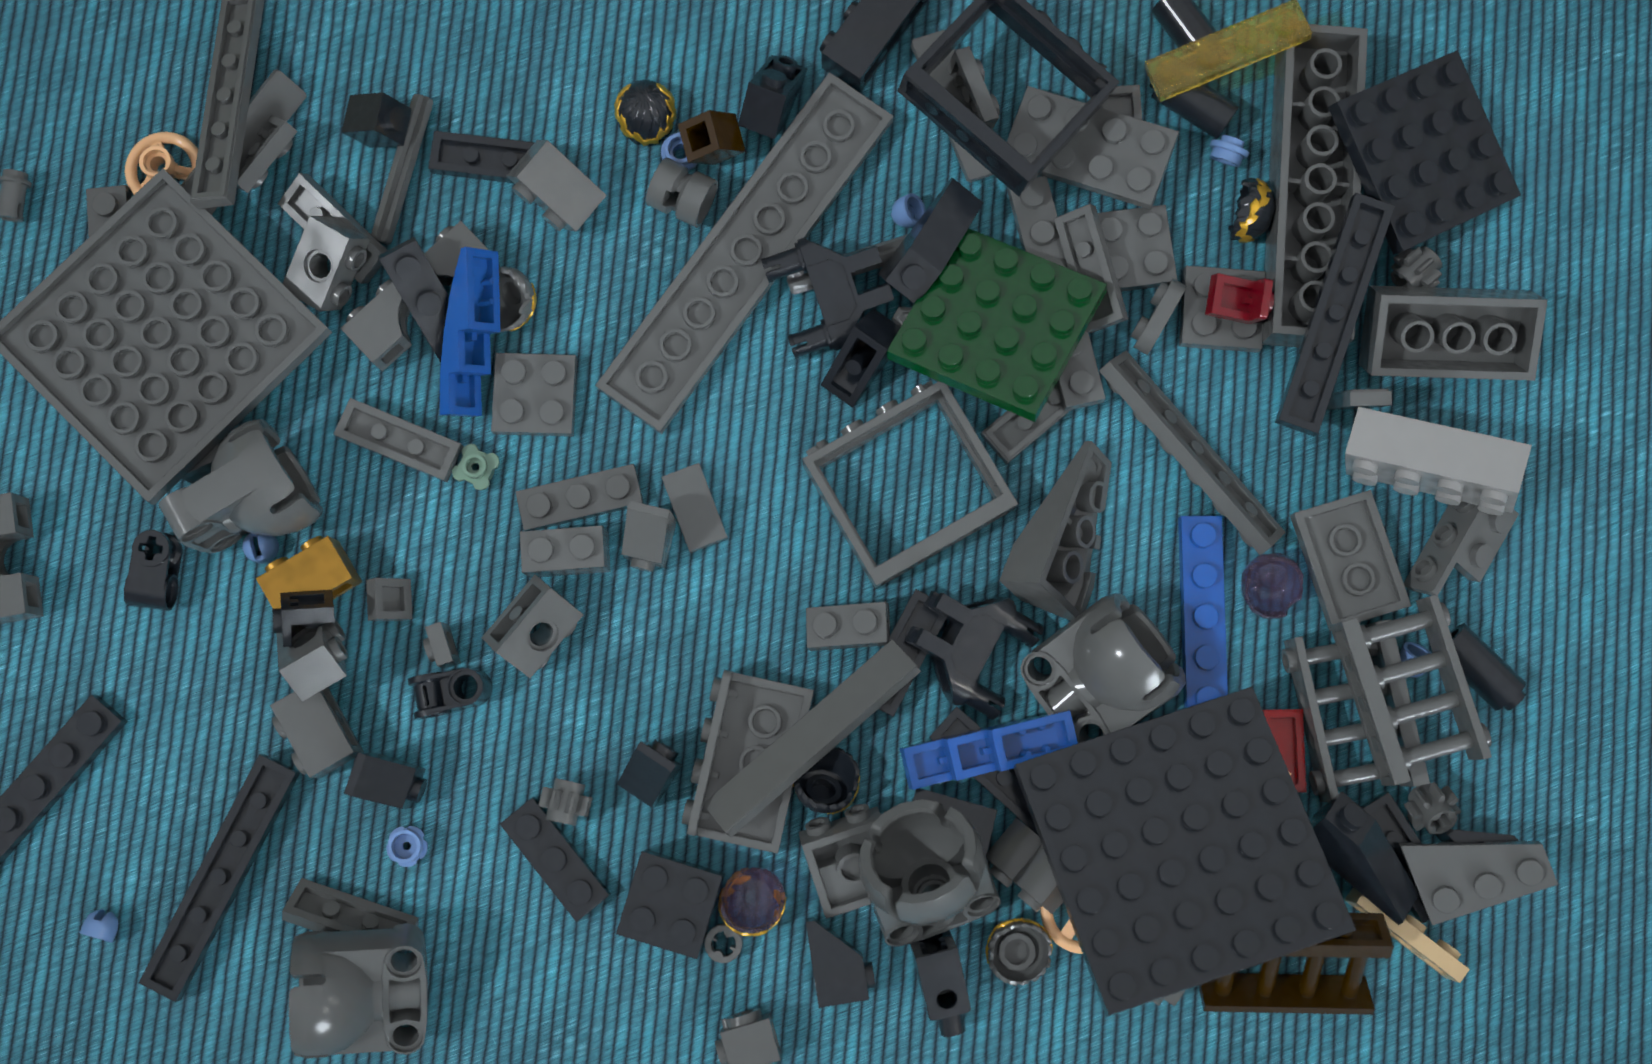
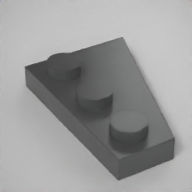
[1399,841,1558,926]

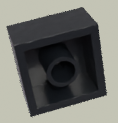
[616,849,725,959]

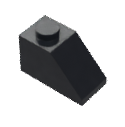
[821,308,900,408]
[344,752,427,809]
[806,917,876,1008]

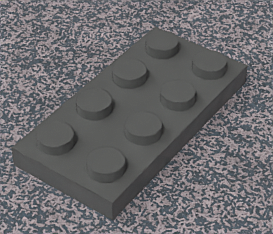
[1007,86,1179,210]

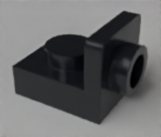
[272,590,335,647]

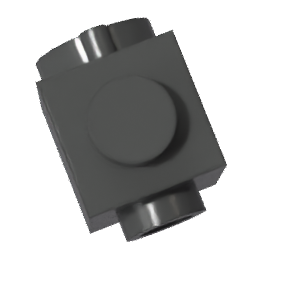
[715,1008,782,1064]

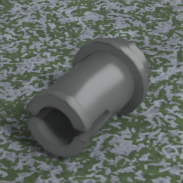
[0,169,32,222]

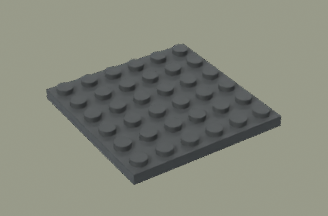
[0,168,333,505]

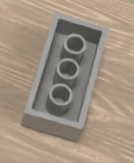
[1345,407,1532,515]

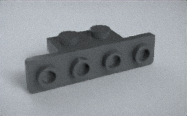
[911,30,1000,182]
[181,69,307,215]
[1404,501,1519,596]

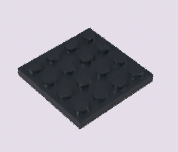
[1328,50,1521,255]

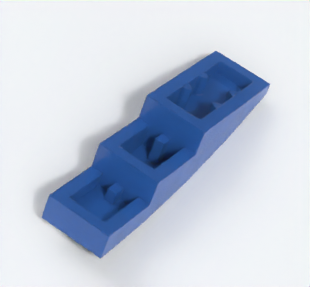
[440,247,501,417]
[900,710,1078,790]

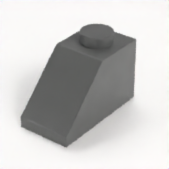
[622,500,677,572]

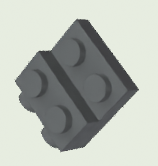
[798,804,880,919]

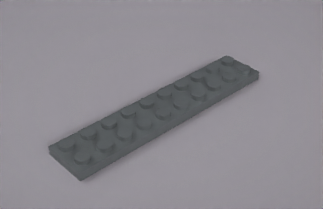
[595,72,894,435]

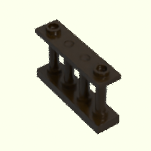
[1199,912,1394,1015]

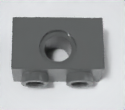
[283,216,371,312]
[481,575,584,678]
[276,619,348,702]

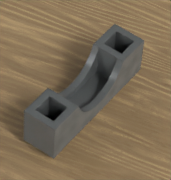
[340,221,500,372]

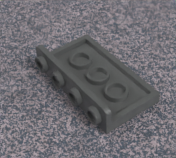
[682,670,814,854]

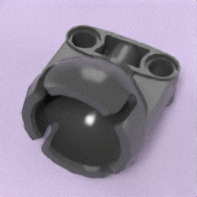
[158,419,323,553]
[1020,593,1186,743]
[858,799,1001,947]
[289,923,428,1058]

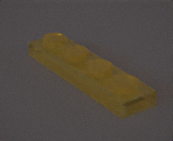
[1145,0,1312,102]

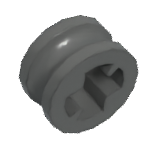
[705,923,743,963]

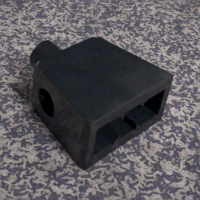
[910,930,971,1037]

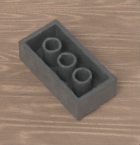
[1358,286,1548,381]

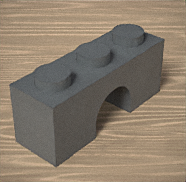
[0,492,44,624]

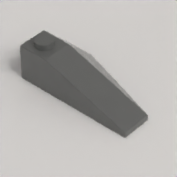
[999,441,1112,621]

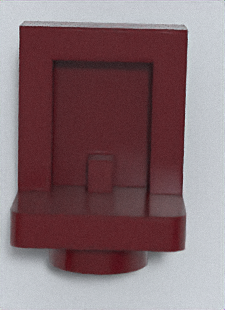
[1205,273,1275,324]

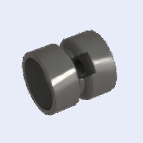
[646,157,718,228]

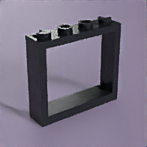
[898,0,1120,197]

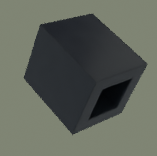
[341,92,412,148]

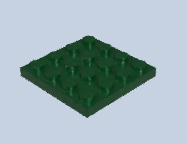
[887,228,1107,422]

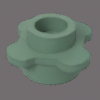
[452,444,500,491]

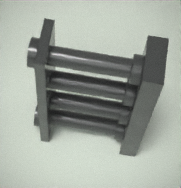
[1330,594,1492,786]
[1281,619,1430,803]

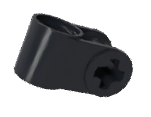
[124,530,183,611]
[408,668,492,720]

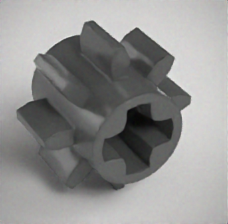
[1391,246,1442,287]
[538,778,592,826]
[1404,782,1461,834]

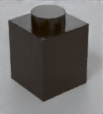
[678,110,746,165]

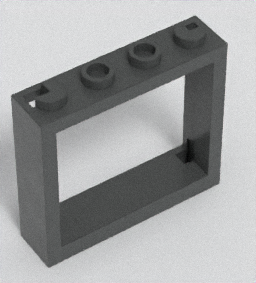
[802,380,1018,590]

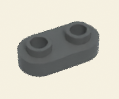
[1130,278,1187,355]

